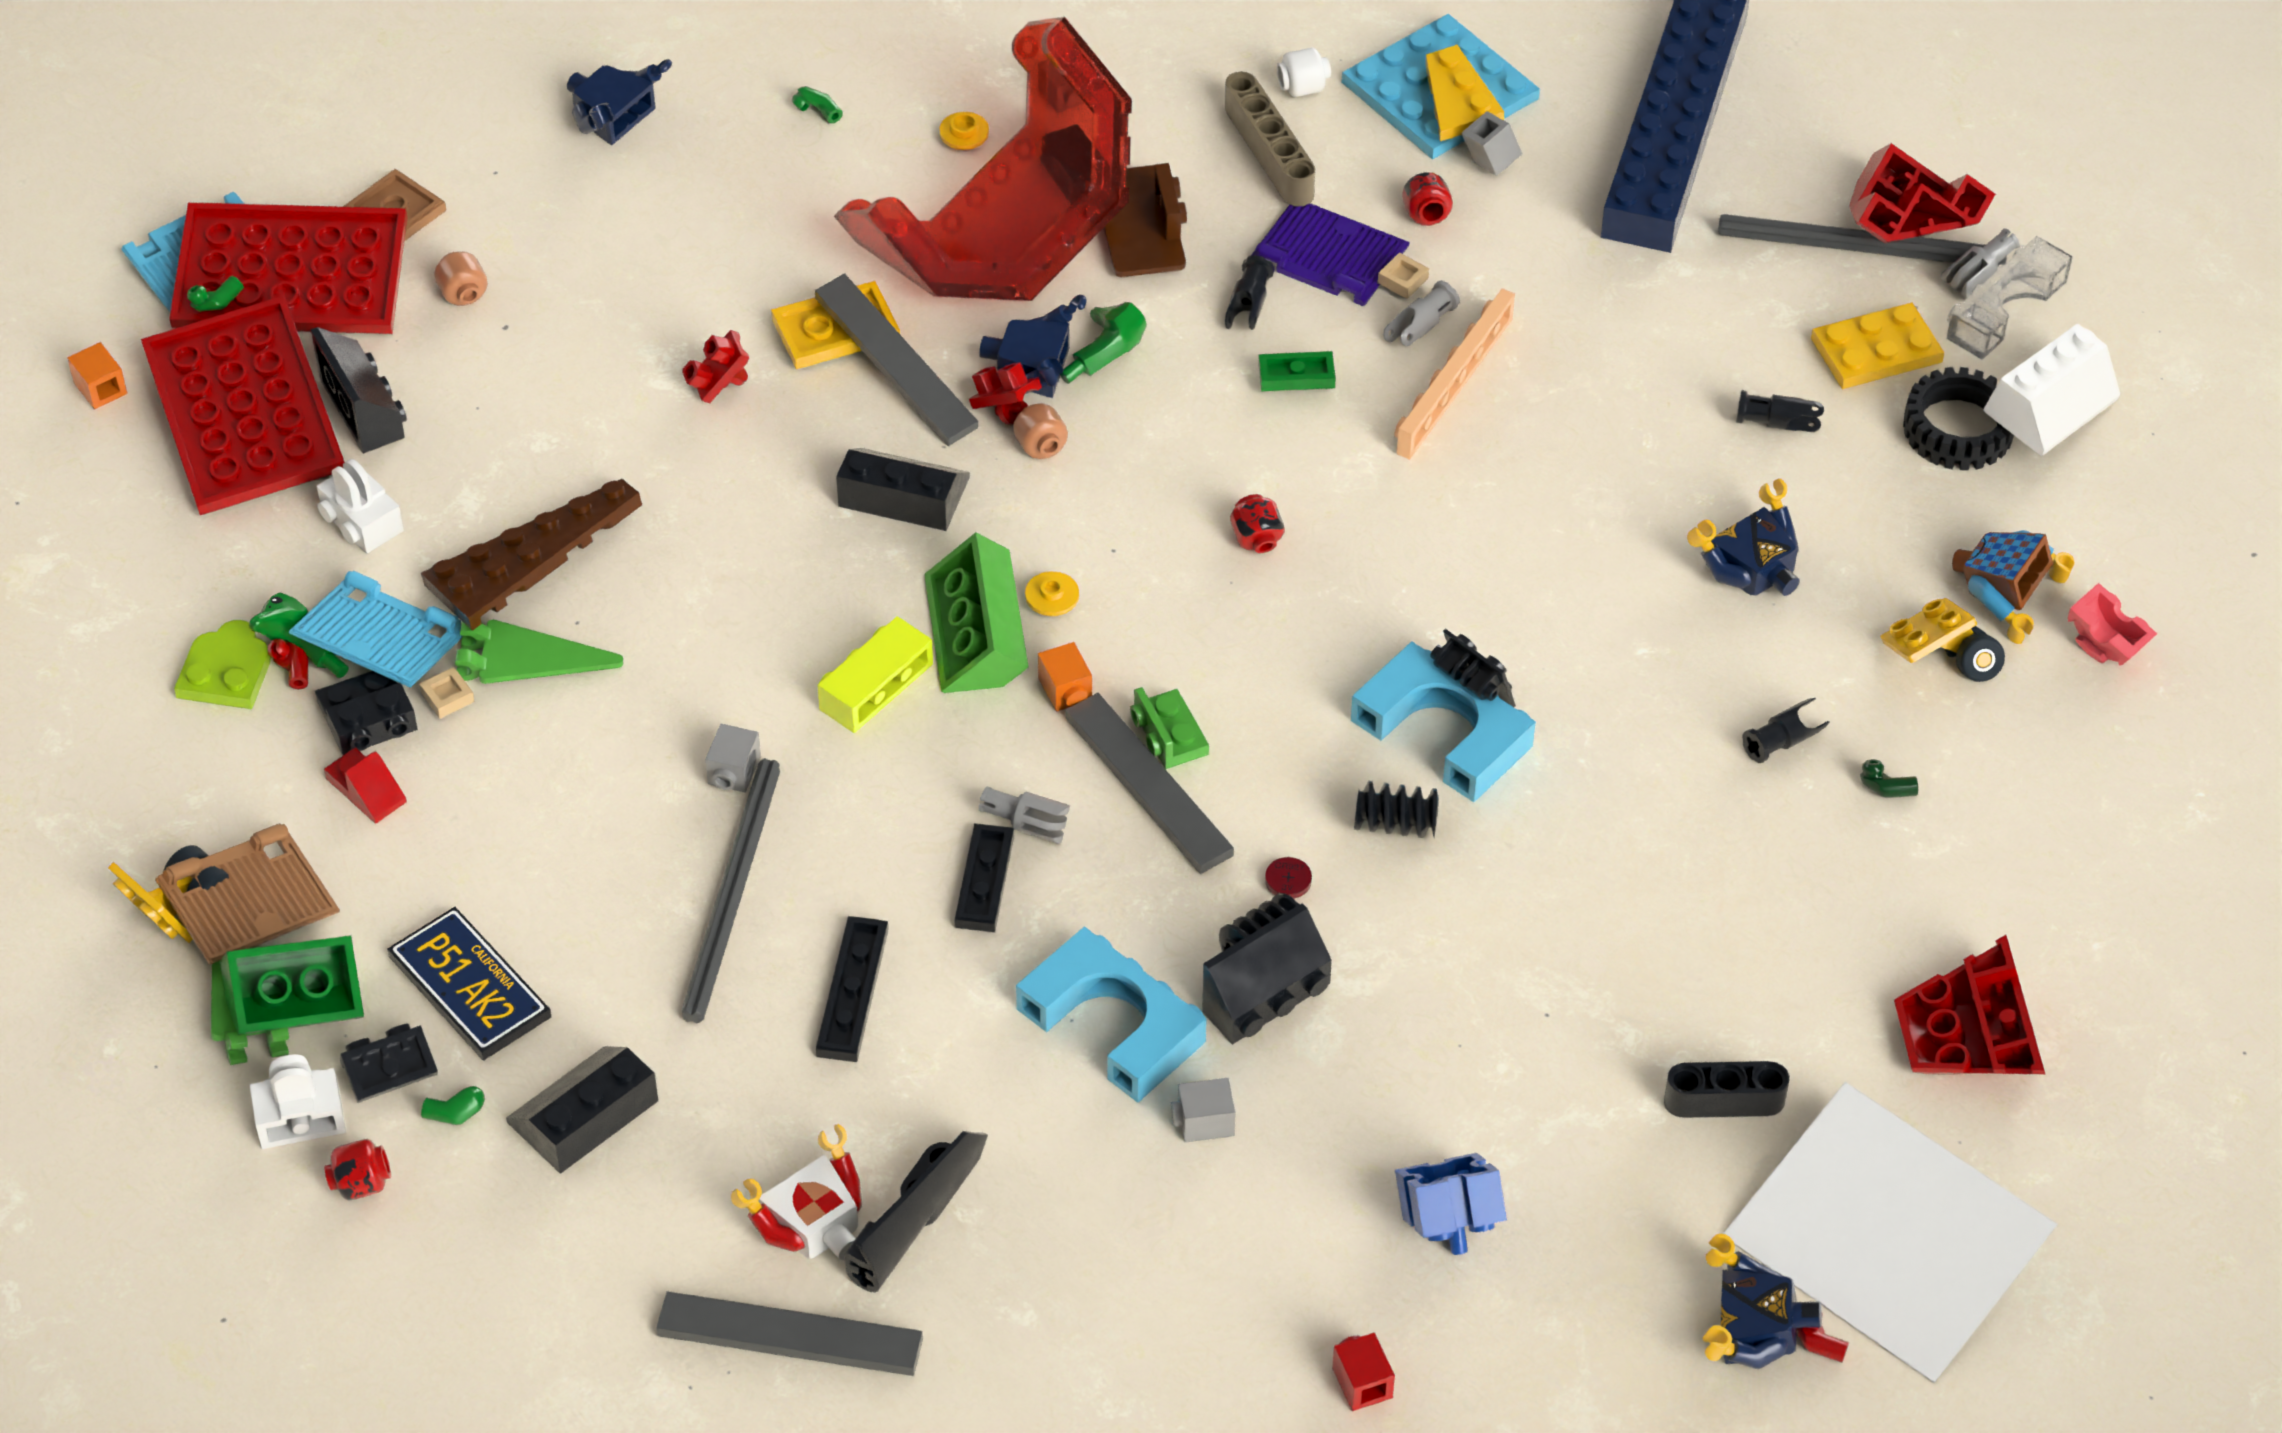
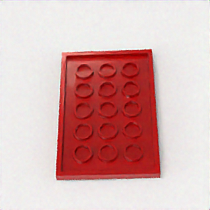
[169,202,408,334]
[141,296,345,515]

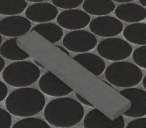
[815,273,978,446]
[1066,693,1234,874]
[656,1291,923,1376]

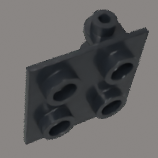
[1430,628,1516,707]

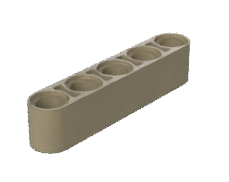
[1225,71,1315,206]

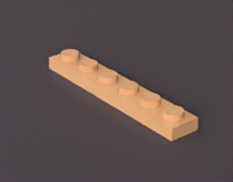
[1394,288,1515,460]

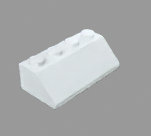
[1983,324,2120,456]

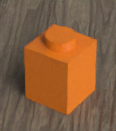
[67,342,128,410]
[1038,642,1092,712]

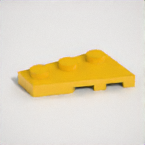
[1425,45,1505,142]

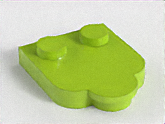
[174,620,270,709]

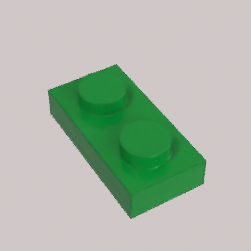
[1258,351,1336,391]

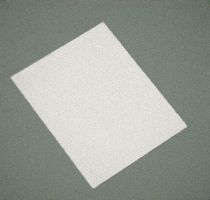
[1723,1082,2058,1383]

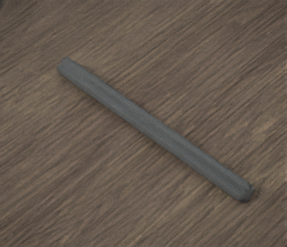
[1718,214,2007,268]
[681,758,780,1023]

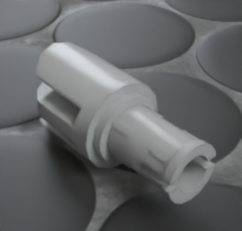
[1941,228,2020,300]
[979,786,1070,843]

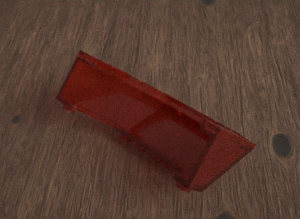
[834,16,1132,301]

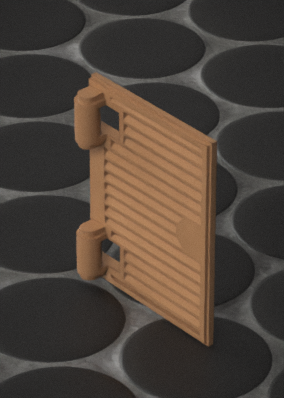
[155,823,340,965]

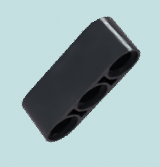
[1664,1061,1790,1118]

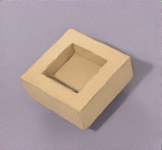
[1378,252,1429,299]
[419,667,475,719]

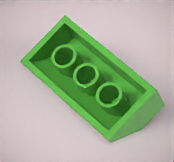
[924,532,1029,693]

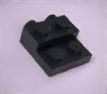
[315,671,418,755]

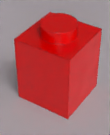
[1332,1332,1395,1411]

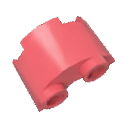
[2068,583,2158,665]

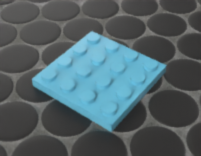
[1342,14,1540,160]

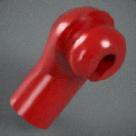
[267,638,308,690]

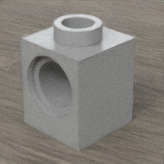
[705,724,761,793]

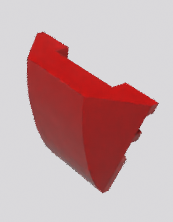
[1894,935,2046,1075]

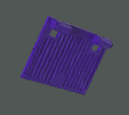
[1251,203,1410,306]

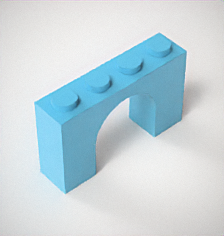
[1351,641,1536,802]
[1016,926,1206,1103]

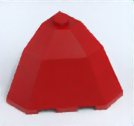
[1849,143,1996,243]

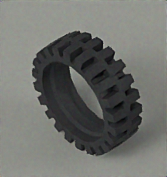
[1903,367,2014,470]

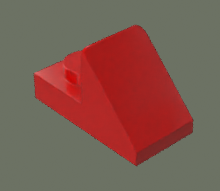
[324,748,407,824]

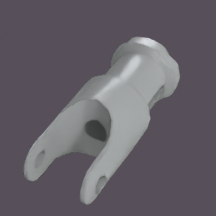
[1383,281,1460,346]

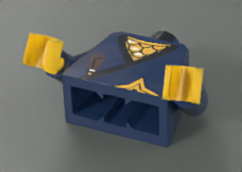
[1687,478,1800,596]
[1703,1233,1822,1369]

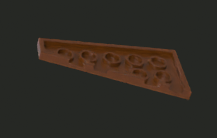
[421,479,642,631]

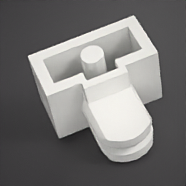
[317,459,404,554]
[250,1054,346,1149]

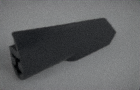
[844,1131,988,1293]

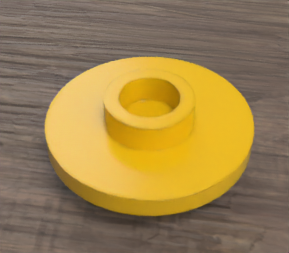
[939,112,989,150]
[1025,571,1079,616]

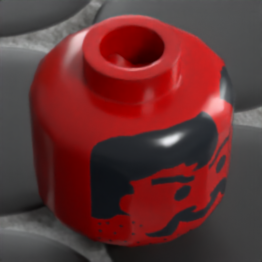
[1402,172,1453,226]
[1230,494,1285,553]
[324,1139,391,1200]

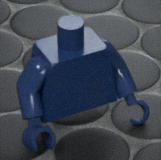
[567,59,672,145]
[979,295,1087,398]

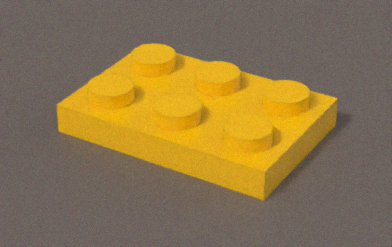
[771,281,900,369]
[1811,302,1945,389]

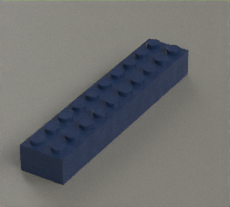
[1601,0,1749,253]

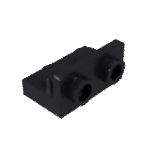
[340,1023,438,1103]

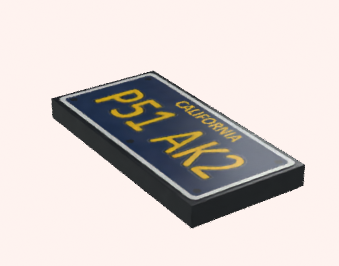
[387,907,552,1061]

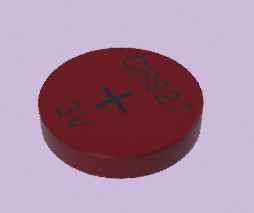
[1265,857,1312,899]

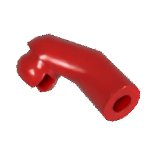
[1797,1314,1849,1363]

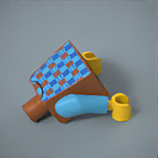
[1952,530,2074,644]

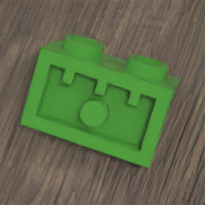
[1130,687,1209,769]

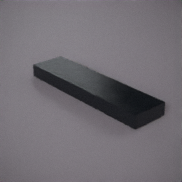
[816,916,889,1062]

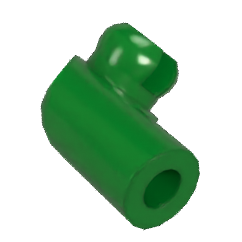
[792,86,843,124]
[187,276,244,312]
[421,1086,485,1125]

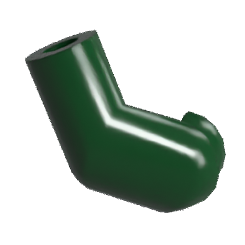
[1860,759,1918,798]

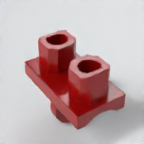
[682,330,749,403]
[969,362,1042,425]

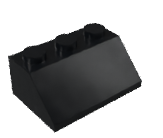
[311,327,407,454]
[836,448,970,531]
[1202,903,1332,1045]
[506,1046,658,1174]

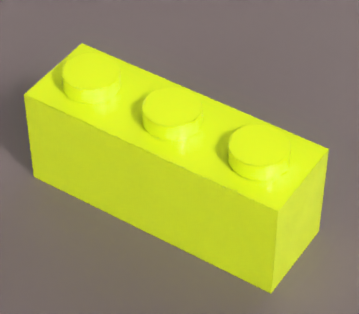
[817,616,933,733]

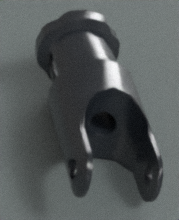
[1225,255,1274,330]
[1736,390,1824,432]
[1742,698,1830,763]

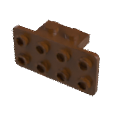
[1093,163,1187,277]

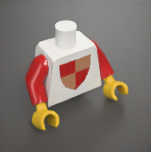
[731,1124,862,1260]

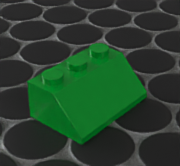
[220,935,364,1035]

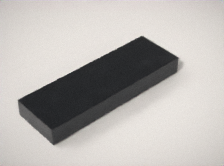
[954,823,1014,933]

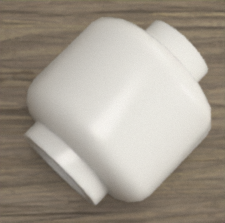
[1277,48,1331,97]

